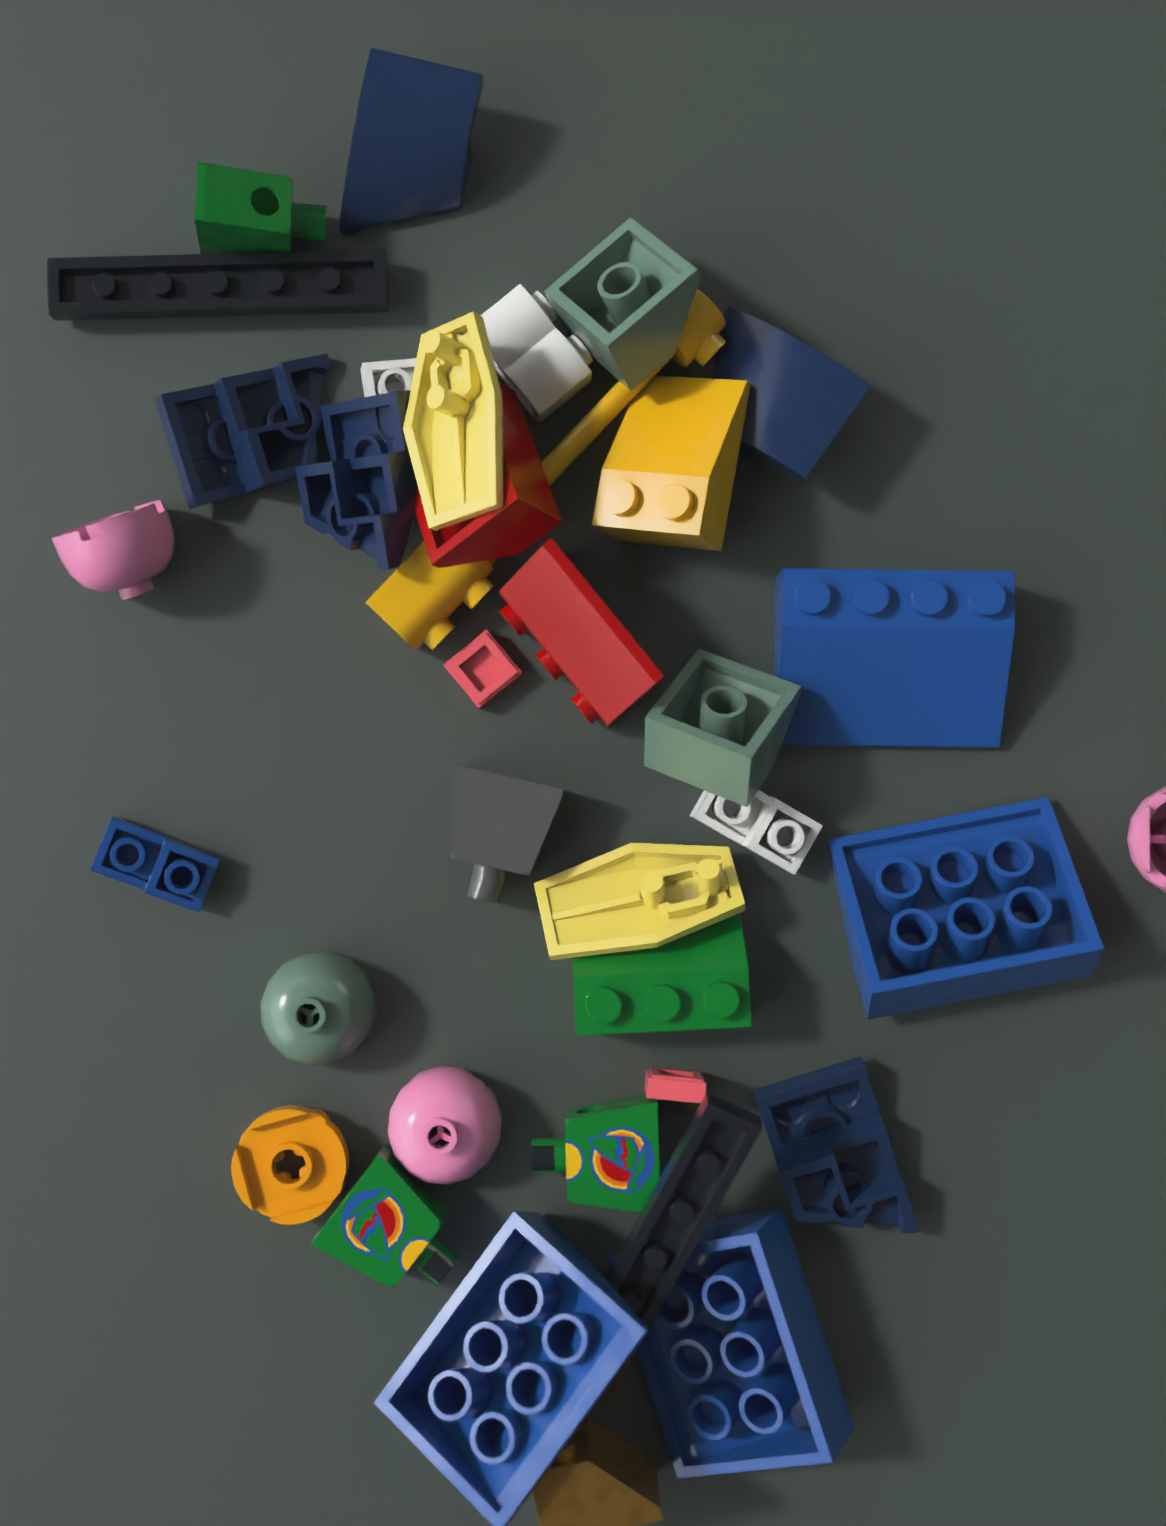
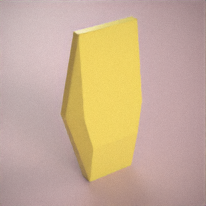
[403,312,503,531]
[534,843,746,960]

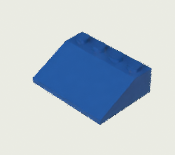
[774,568,1015,748]
[828,797,1104,1020]
[606,1207,855,1479]
[374,1211,649,1526]

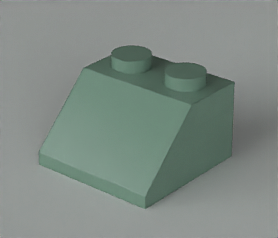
[544,217,701,391]
[644,648,801,807]

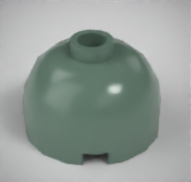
[260,950,377,1066]

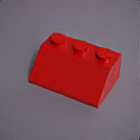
[414,381,562,568]
[499,538,664,728]

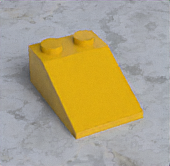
[592,376,751,551]

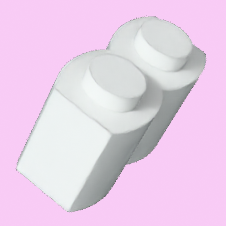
[481,284,593,424]

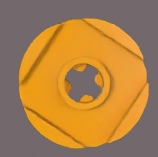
[231,1105,350,1225]

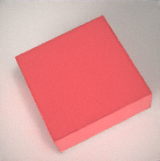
[443,629,523,709]
[644,1067,707,1103]

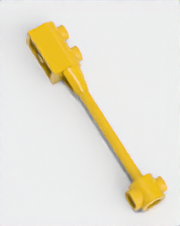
[365,289,726,651]

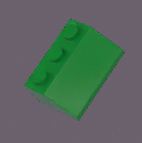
[572,913,751,1036]

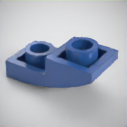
[90,816,220,913]

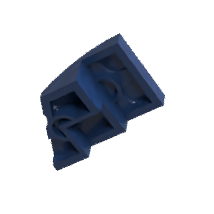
[339,48,484,235]
[713,306,872,483]
[154,353,330,509]
[295,390,417,570]
[753,1056,919,1234]

